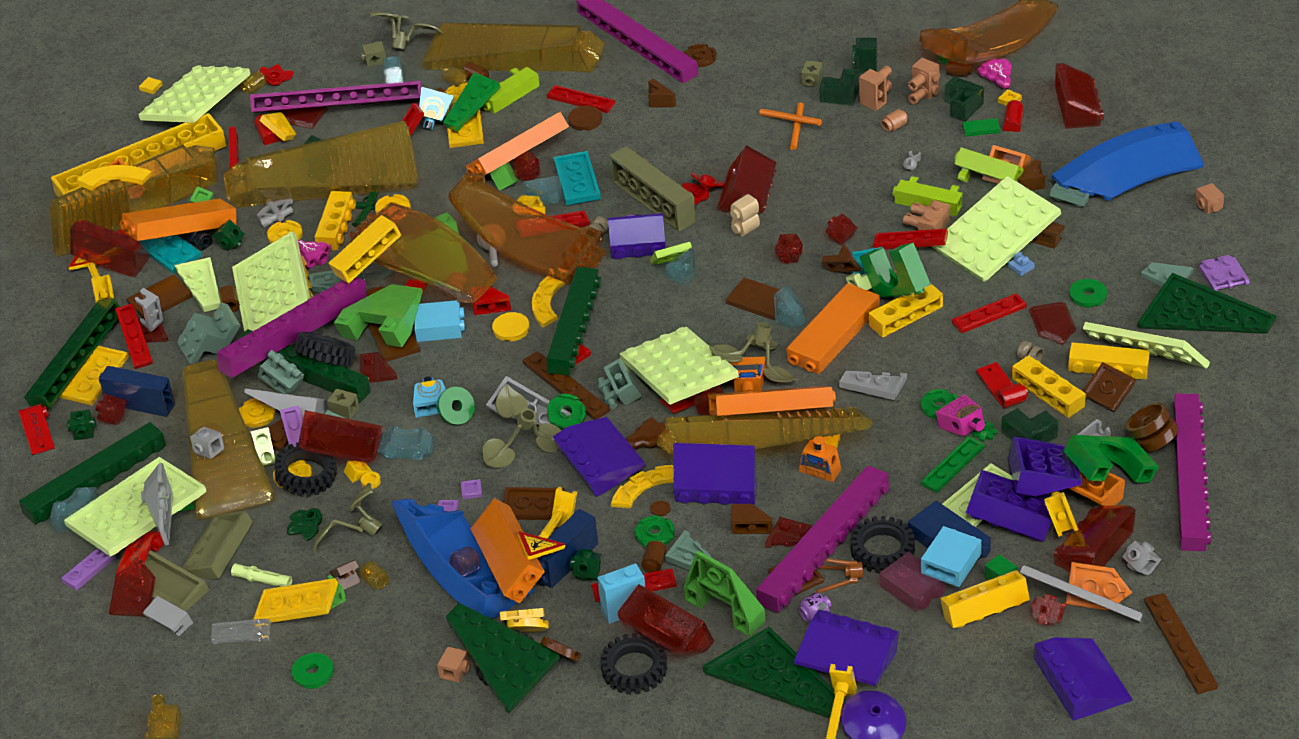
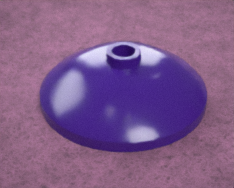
[841,691,906,739]

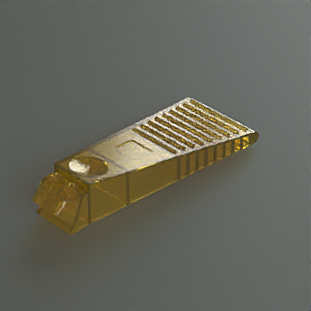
[422,23,605,73]
[224,121,418,208]
[50,144,217,257]
[182,360,276,520]
[656,406,873,457]

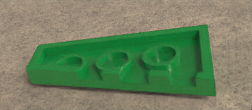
[443,72,501,132]

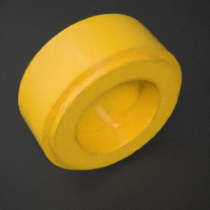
[361,471,381,489]

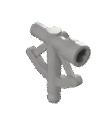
[257,197,294,228]

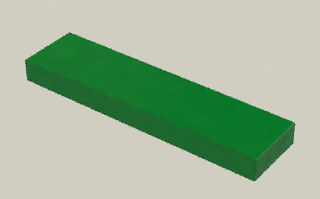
[921,436,985,493]

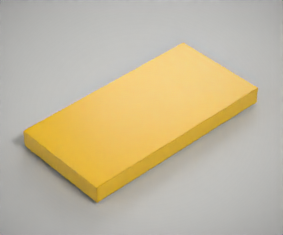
[446,102,484,148]
[59,346,129,405]
[253,578,338,624]

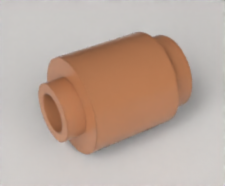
[881,109,908,132]

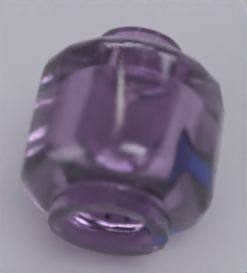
[449,547,480,576]

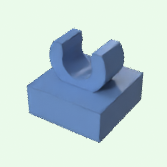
[1008,252,1035,276]

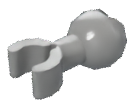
[903,151,921,171]

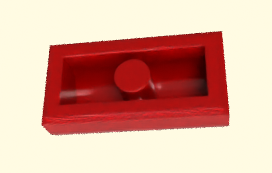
[1003,100,1024,132]
[254,114,281,146]

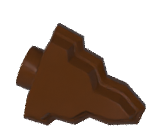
[625,417,669,449]

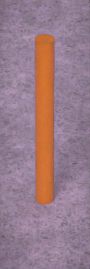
[790,102,804,150]
[759,108,822,126]

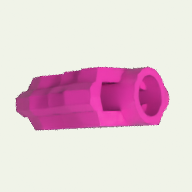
[977,58,1012,89]
[298,240,331,269]

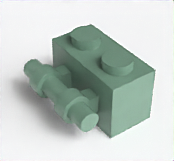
[258,350,304,394]
[597,358,642,409]

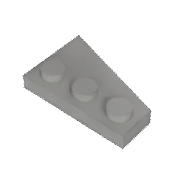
[839,371,907,400]

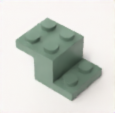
[177,303,241,365]

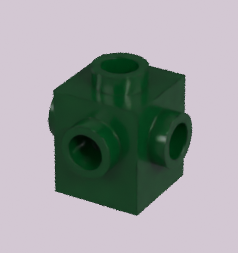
[212,219,245,251]
[67,409,96,441]
[570,549,602,580]

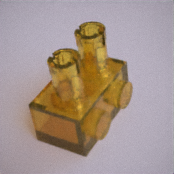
[145,694,181,739]

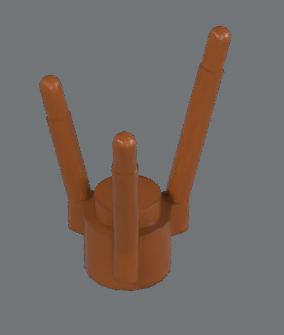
[817,558,863,593]

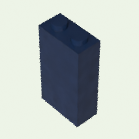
[99,366,175,417]
[908,500,991,565]
[537,509,598,589]

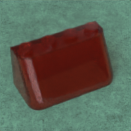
[1055,63,1104,129]
[717,145,776,214]
[70,220,149,278]
[299,410,383,463]
[1054,505,1136,572]
[618,584,714,655]

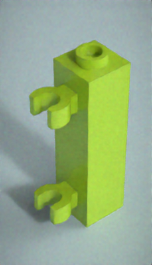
[482,67,540,114]
[955,147,1024,182]
[892,176,963,217]

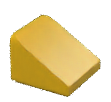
[344,461,372,483]

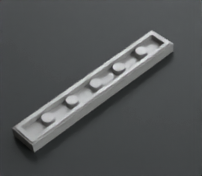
[1020,565,1143,623]

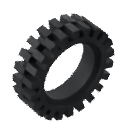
[294,331,356,366]
[275,441,336,496]
[851,516,915,574]
[600,633,667,695]

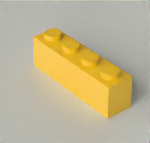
[329,215,401,284]
[1068,342,1150,379]
[940,570,1030,628]

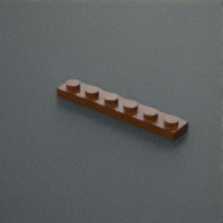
[523,351,610,420]
[1144,593,1218,695]

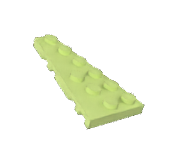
[1083,322,1210,369]

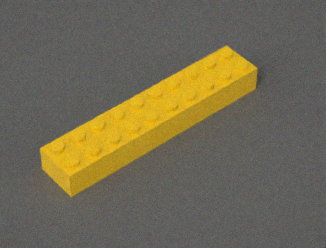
[51,113,227,211]

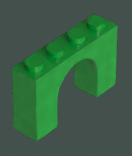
[859,243,931,299]
[1064,435,1159,483]

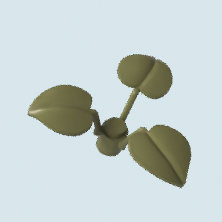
[370,11,443,50]
[709,322,795,382]
[482,384,562,468]
[313,483,382,553]

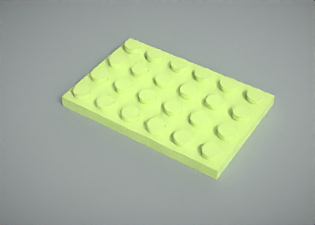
[138,65,251,123]
[931,176,1061,282]
[232,231,310,332]
[619,327,739,405]
[64,457,207,557]

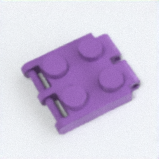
[1199,255,1250,291]

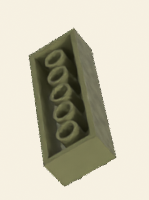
[609,146,696,232]

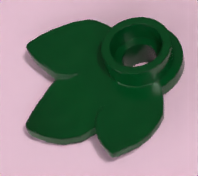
[287,508,322,541]

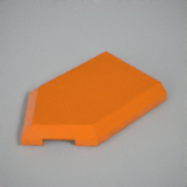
[1066,562,1132,610]

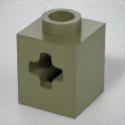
[360,41,387,67]
[801,60,823,87]
[327,389,359,419]

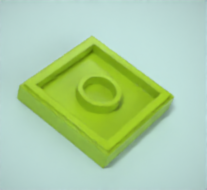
[650,242,692,265]

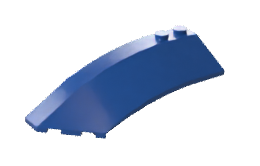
[1052,121,1204,201]
[392,498,534,618]

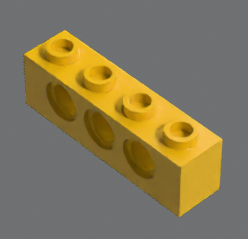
[315,191,356,250]
[869,283,943,338]
[1012,355,1086,418]

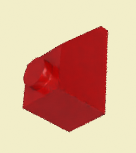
[471,286,511,316]

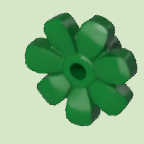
[972,420,997,442]

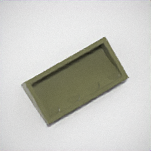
[182,511,253,579]
[121,550,210,611]

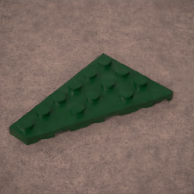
[1137,273,1277,333]
[446,603,560,713]
[703,627,846,719]

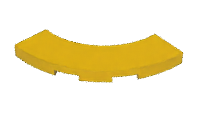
[76,165,151,191]
[532,272,565,328]
[611,465,674,508]

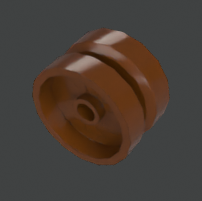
[1126,402,1179,452]

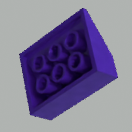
[553,417,646,497]
[1008,436,1082,496]
[673,443,757,505]
[966,469,1052,541]
[794,610,899,686]
[1034,637,1133,721]

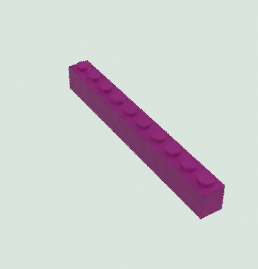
[576,0,698,83]
[250,81,422,113]
[217,276,366,378]
[1173,393,1211,551]
[756,465,890,613]

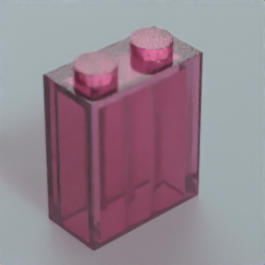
[879,552,945,613]

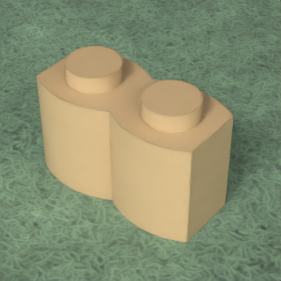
[730,194,760,237]

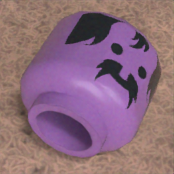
[799,592,831,622]

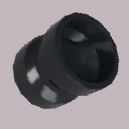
[187,230,213,250]

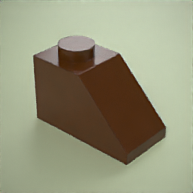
[731,504,773,534]

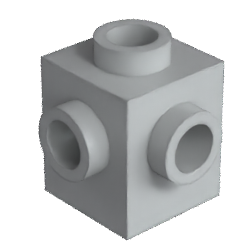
[190,427,225,459]
[1122,541,1162,575]

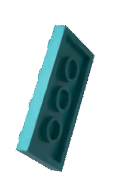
[553,151,601,205]
[130,235,202,274]

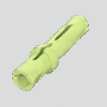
[231,563,293,587]

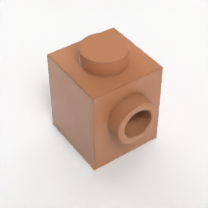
[1195,183,1224,214]
[437,647,470,683]

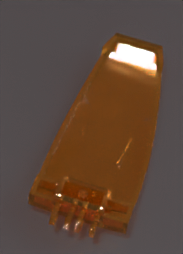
[919,0,1058,64]
[449,173,606,284]
[345,202,497,303]

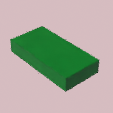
[962,118,1000,137]

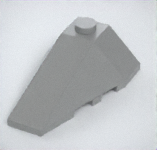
[486,376,571,425]
[245,389,328,425]
[141,463,173,545]

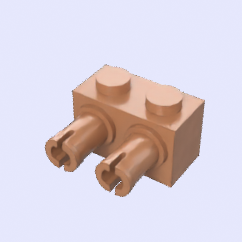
[908,58,940,105]
[859,66,892,111]
[903,200,950,230]

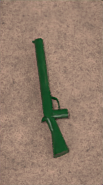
[352,163,389,229]

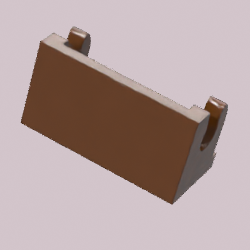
[1030,222,1065,249]

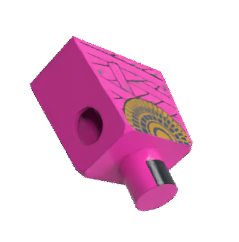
[936,395,985,436]

